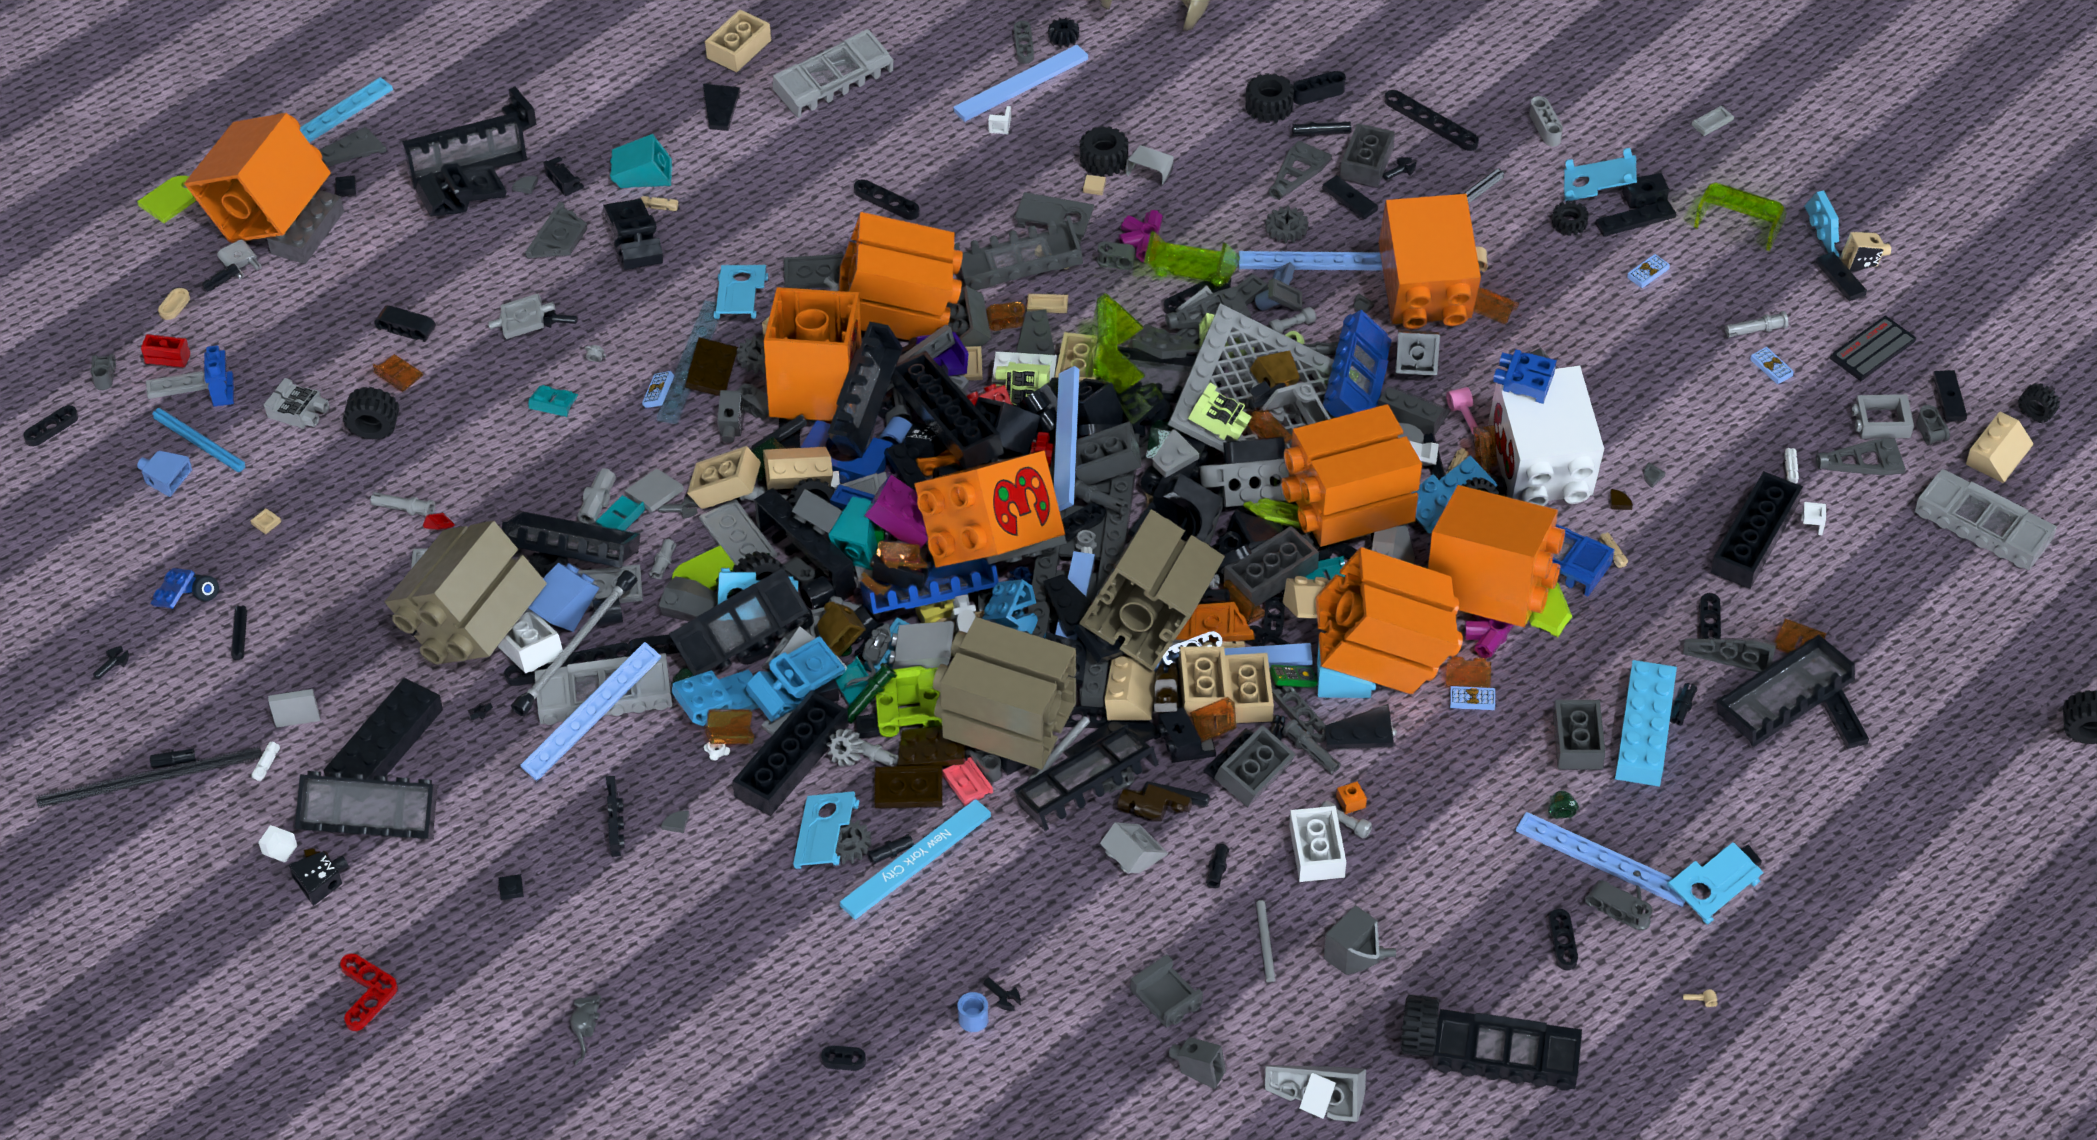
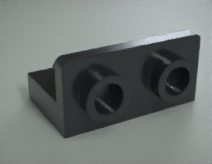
[502,86,537,131]

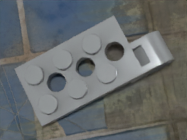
[1199,459,1289,507]

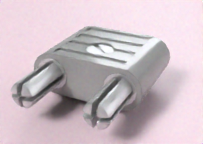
[217,240,262,279]

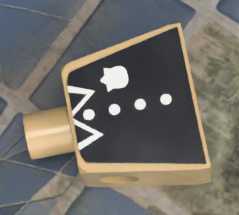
[1840,232,1891,272]

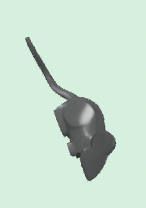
[847,623,892,685]
[570,995,601,1065]

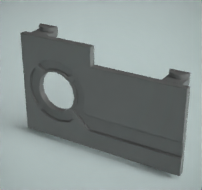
[1015,192,1094,244]

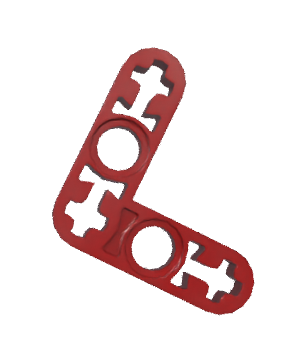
[340,953,398,1031]

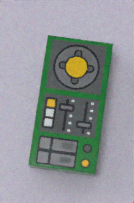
[1269,665,1318,687]

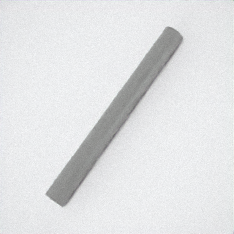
[1028,716,1090,781]
[1256,900,1275,982]

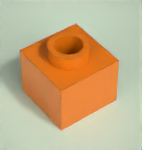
[1336,781,1367,814]

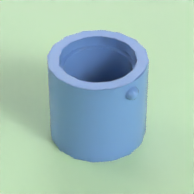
[879,416,912,446]
[958,992,989,1032]

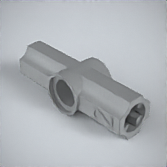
[577,468,616,524]

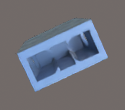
[137,451,192,497]

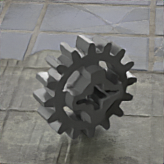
[1265,206,1309,243]
[737,335,766,374]
[836,818,872,864]

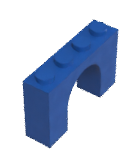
[800,420,893,483]

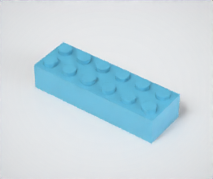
[1615,660,1677,787]

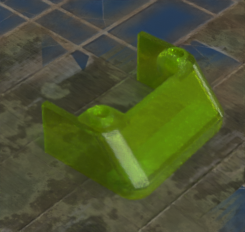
[1694,183,1787,251]
[1144,231,1240,286]
[1092,293,1145,394]

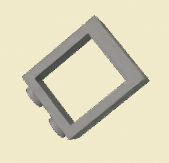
[1852,394,1914,439]

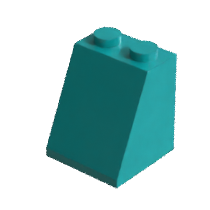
[610,134,672,188]
[828,496,878,571]

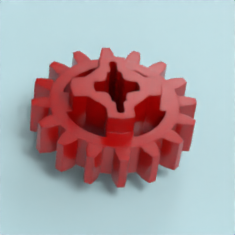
[1031,432,1054,467]

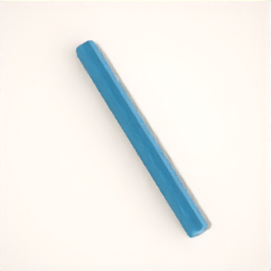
[152,408,246,472]

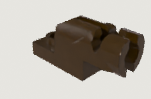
[1154,663,1179,712]
[1117,784,1192,822]

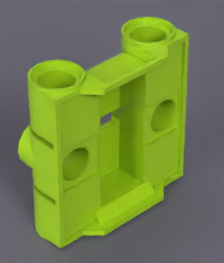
[876,666,942,737]

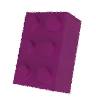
[864,475,928,551]

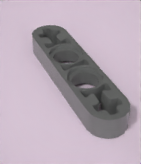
[1271,680,1325,743]

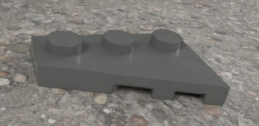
[319,126,387,167]
[1016,310,1055,355]

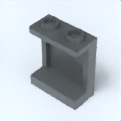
[1130,954,1203,1028]

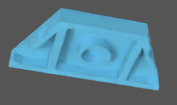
[1804,191,1839,257]

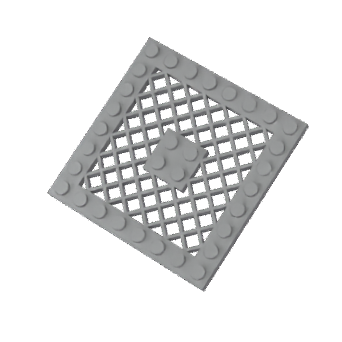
[1168,303,1366,480]

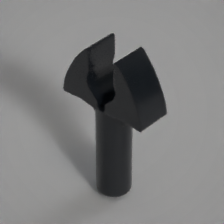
[1383,157,1417,180]
[543,310,578,328]
[93,646,129,679]
[983,978,1021,1011]

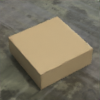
[1083,175,1106,195]
[251,509,281,534]

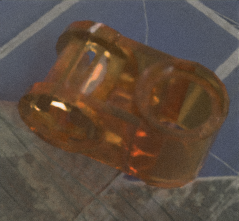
[986,302,1025,331]

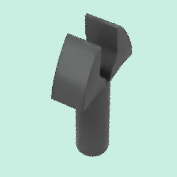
[658,497,698,519]

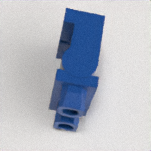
[204,345,234,407]
[1493,349,1557,404]

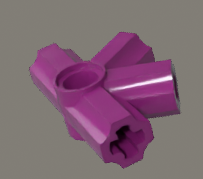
[1118,210,1163,263]
[1465,614,1514,659]

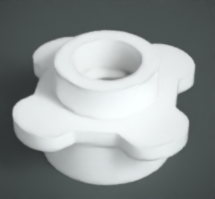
[704,738,730,761]

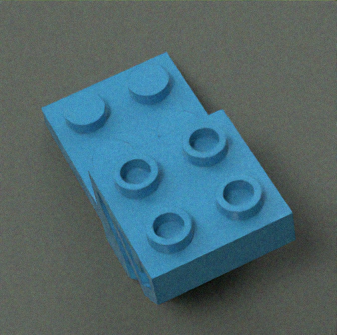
[1411,455,1497,533]
[982,579,1038,634]
[746,636,846,722]
[672,669,759,729]

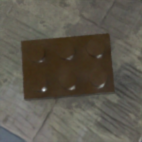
[685,337,738,396]
[898,726,966,766]
[875,765,943,809]

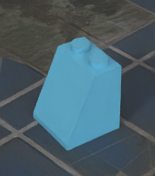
[1317,641,1376,698]

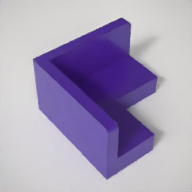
[916,332,969,376]

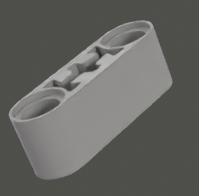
[1529,96,1563,147]

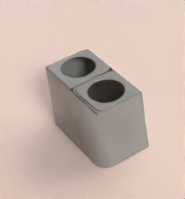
[1126,145,1173,187]

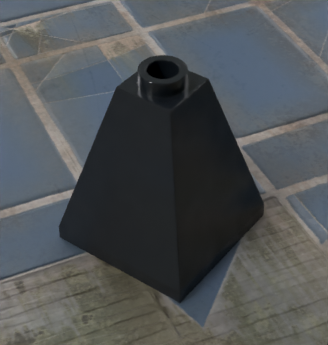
[1226,511,1285,550]

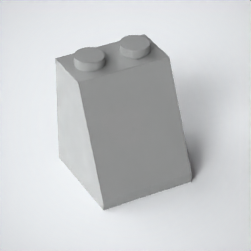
[889,621,954,669]

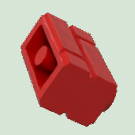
[141,334,190,368]

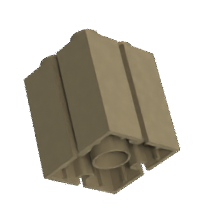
[1079,509,1225,671]
[385,520,547,665]
[933,617,1076,770]

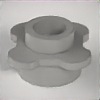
[585,345,606,362]
[1075,530,1097,550]

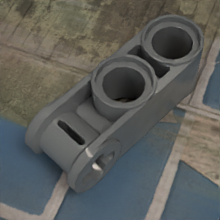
[1585,880,1652,930]

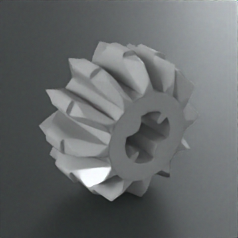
[826,729,865,766]

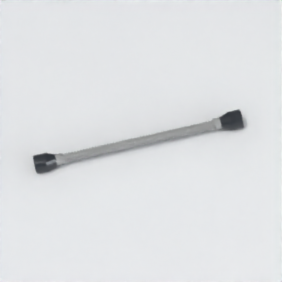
[511,570,638,716]

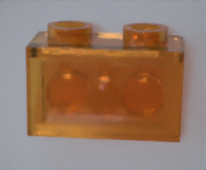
[1247,410,1292,445]
[1473,425,1497,473]
[1446,657,1491,688]

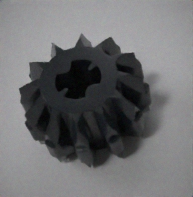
[1048,17,1080,48]

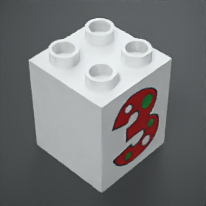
[1488,366,1604,506]

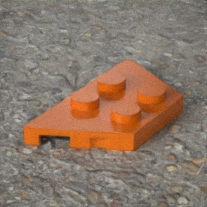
[1176,602,1255,643]

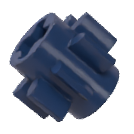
[1008,567,1034,585]

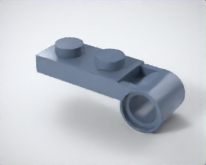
[1255,262,1295,311]

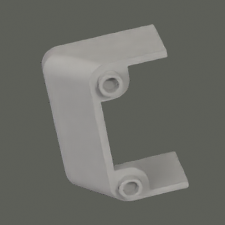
[1262,383,1331,425]

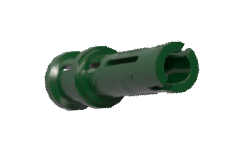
[847,663,897,723]

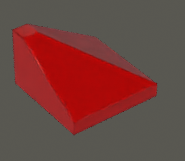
[423,513,455,530]

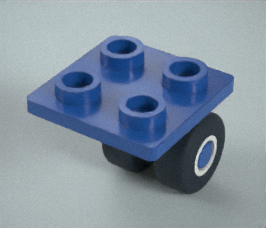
[151,568,219,609]

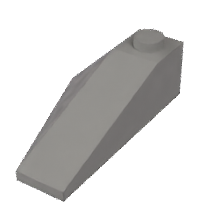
[1372,524,1415,564]
[1265,1065,1366,1122]

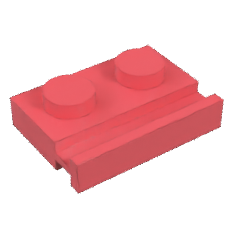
[942,757,993,806]

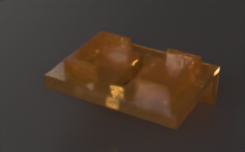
[373,354,423,392]
[877,541,927,570]
[861,570,892,596]
[1775,618,1827,663]
[1190,697,1237,742]

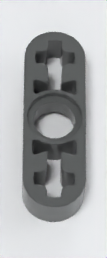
[1014,21,1034,64]

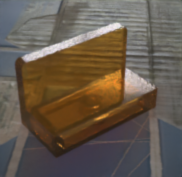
[1473,287,1520,324]
[1223,580,1265,625]
[705,709,754,744]

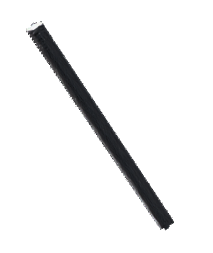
[36,746,262,808]

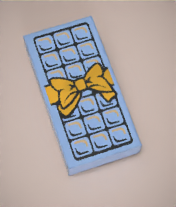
[1627,254,1670,288]
[1750,347,1794,385]
[642,371,674,408]
[1450,686,1495,710]

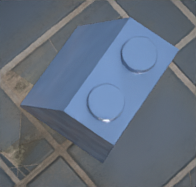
[528,563,600,632]

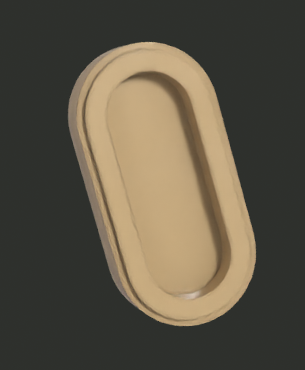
[158,288,190,320]

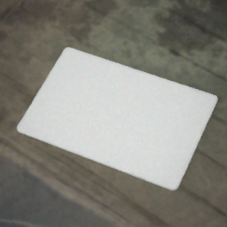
[1300,1073,1336,1119]

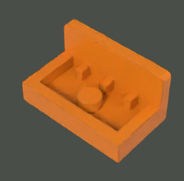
[916,450,960,476]

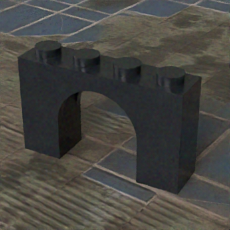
[1164,473,1223,543]

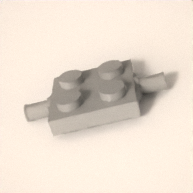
[488,294,556,339]

